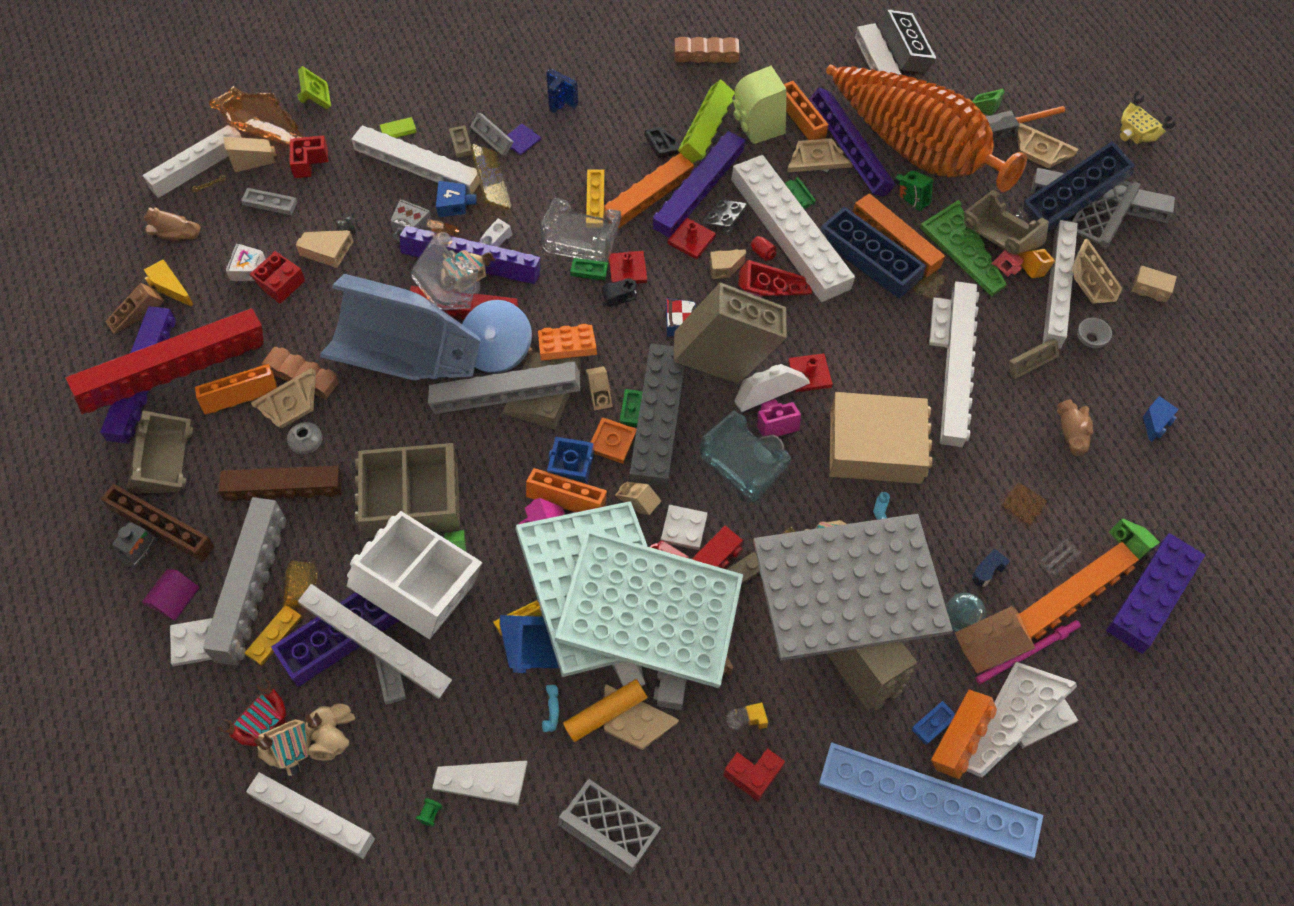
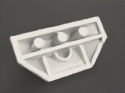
[734,364,810,412]

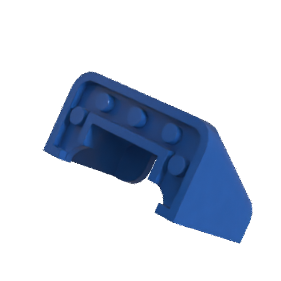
[500,615,559,673]

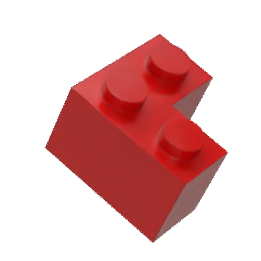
[290,136,328,178]
[723,748,785,802]

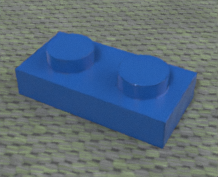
[911,701,955,745]

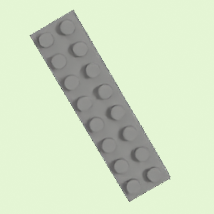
[203,497,286,666]

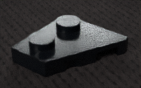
[644,127,680,158]

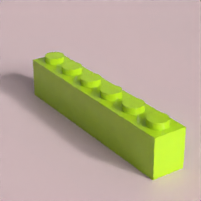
[678,79,735,163]

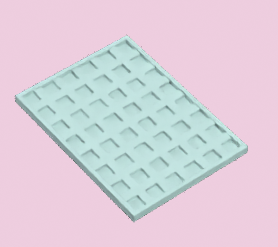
[515,501,647,677]

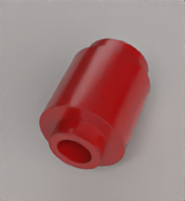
[751,236,777,261]

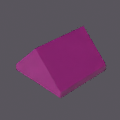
[142,569,200,621]

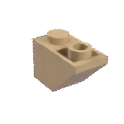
[710,249,746,279]
[586,366,613,410]
[615,482,661,515]

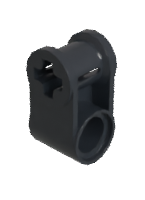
[601,278,637,307]

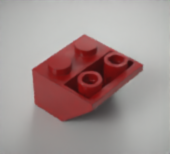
[250,251,305,304]

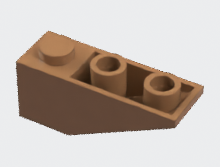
[105,283,164,334]

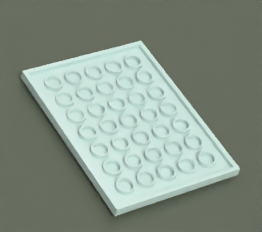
[554,529,743,688]

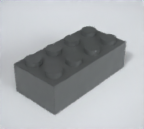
[878,10,936,73]

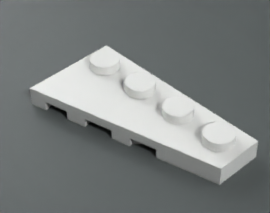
[432,761,528,805]

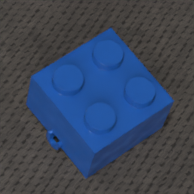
[547,437,594,484]

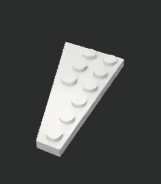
[967,662,1077,777]

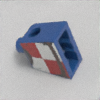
[666,298,696,337]

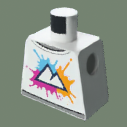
[226,244,266,281]

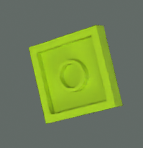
[297,66,331,109]

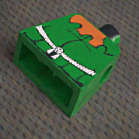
[894,171,933,212]

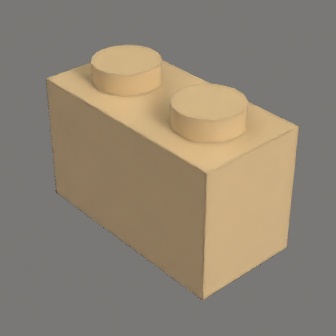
[1131,265,1177,302]

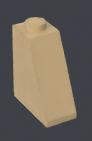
[223,137,277,172]
[296,230,353,268]

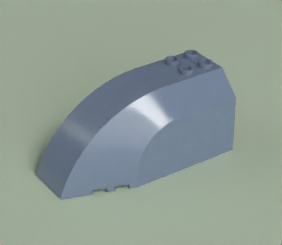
[320,274,481,380]

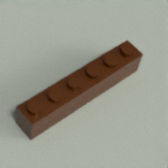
[218,465,342,502]
[101,484,215,563]

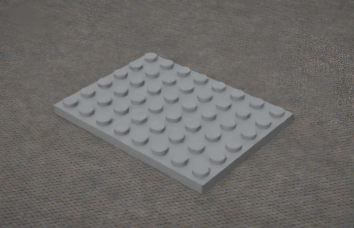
[753,514,953,661]

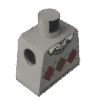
[391,200,432,242]

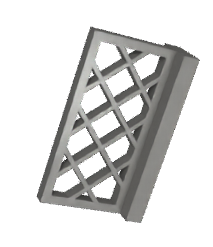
[1072,180,1141,249]
[558,779,661,875]

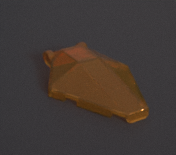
[209,86,304,146]

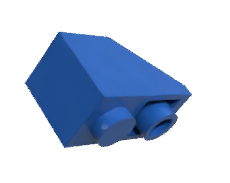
[1143,396,1178,442]

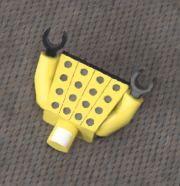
[1120,91,1175,144]

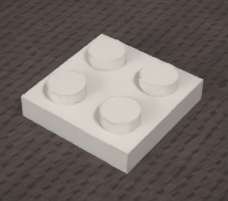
[661,505,707,550]
[170,618,212,666]

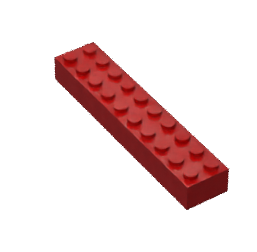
[65,308,264,414]

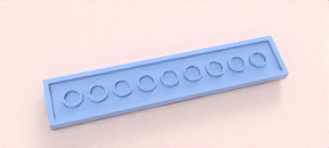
[819,742,1043,859]

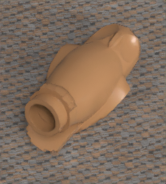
[143,207,201,241]
[1057,400,1093,456]

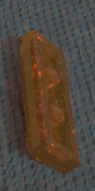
[426,219,460,236]

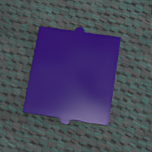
[507,124,541,155]

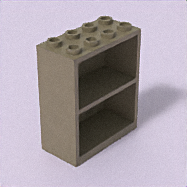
[673,283,787,384]
[355,443,460,538]
[827,642,917,711]

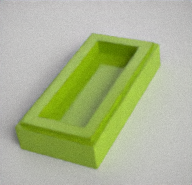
[380,117,417,138]

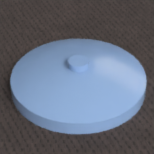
[462,300,532,373]

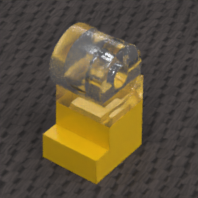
[726,702,768,732]

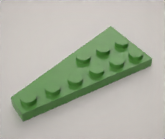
[920,200,1006,296]

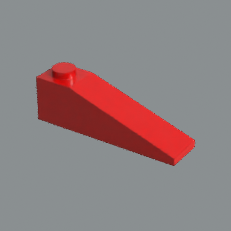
[738,260,812,296]

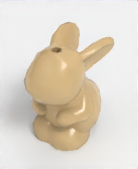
[308,704,355,761]

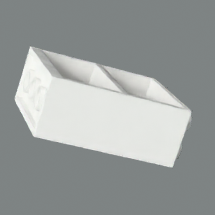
[347,511,482,639]

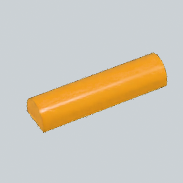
[563,678,648,742]

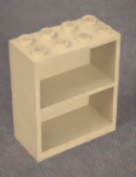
[829,392,932,484]

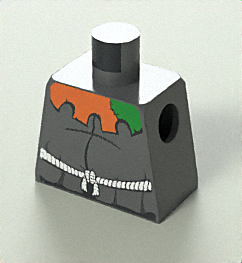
[112,522,159,570]

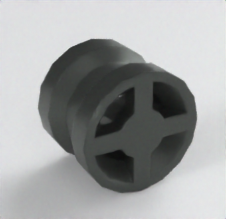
[336,216,356,234]

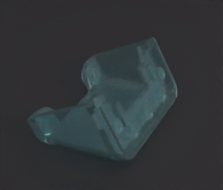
[700,410,791,502]

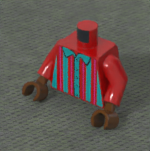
[218,678,287,746]

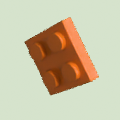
[590,417,637,464]

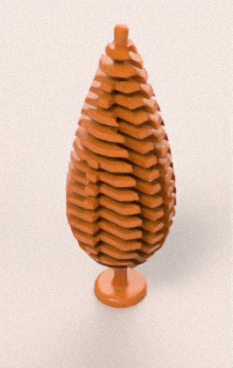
[826,65,1027,192]

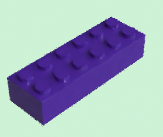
[1105,533,1205,654]
[271,592,400,687]

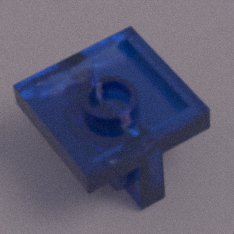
[546,68,578,113]

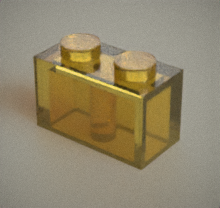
[283,561,318,608]

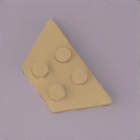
[1017,123,1078,169]
[787,138,852,172]
[251,368,316,428]
[604,684,679,750]

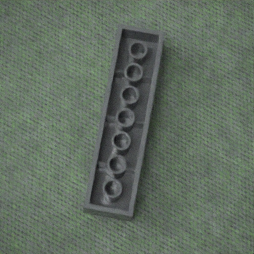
[630,344,685,489]

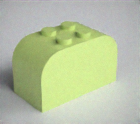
[733,66,787,144]

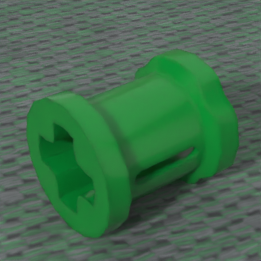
[415,798,443,827]

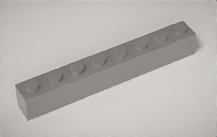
[1031,168,1175,223]
[428,362,580,414]

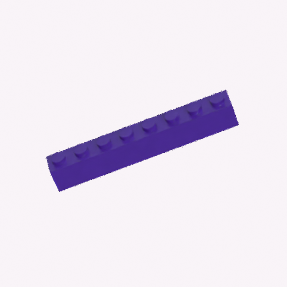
[809,88,896,197]
[652,131,745,238]
[400,226,540,284]
[100,306,176,444]

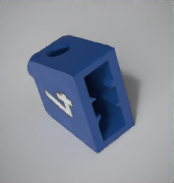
[436,181,477,217]

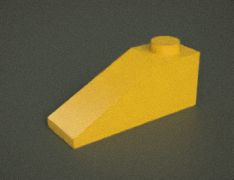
[144,260,193,306]

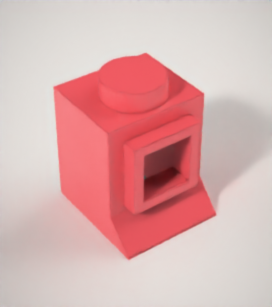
[991,250,1024,277]

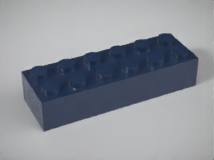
[1024,141,1135,233]
[821,207,926,299]

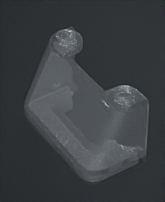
[540,197,621,262]
[411,232,478,310]

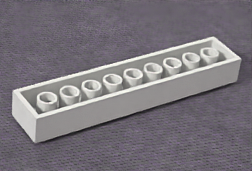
[731,155,855,302]

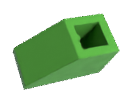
[1109,519,1160,561]

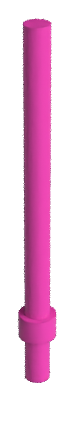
[975,620,1081,685]

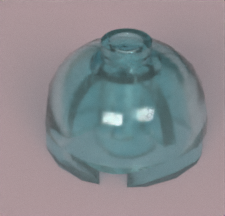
[946,592,986,632]

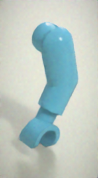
[873,492,890,520]
[542,685,559,732]

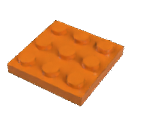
[538,324,597,361]

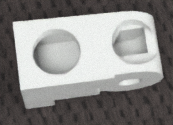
[480,218,512,247]

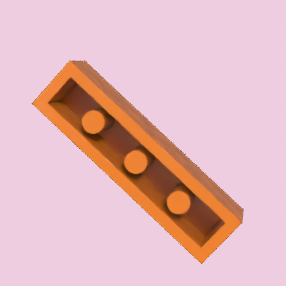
[784,81,829,140]
[195,364,278,415]
[526,468,607,513]
[931,689,997,779]

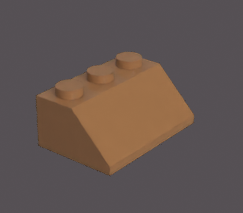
[955,606,1035,674]

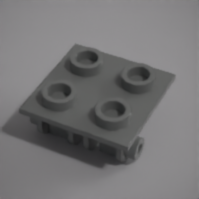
[702,200,748,234]

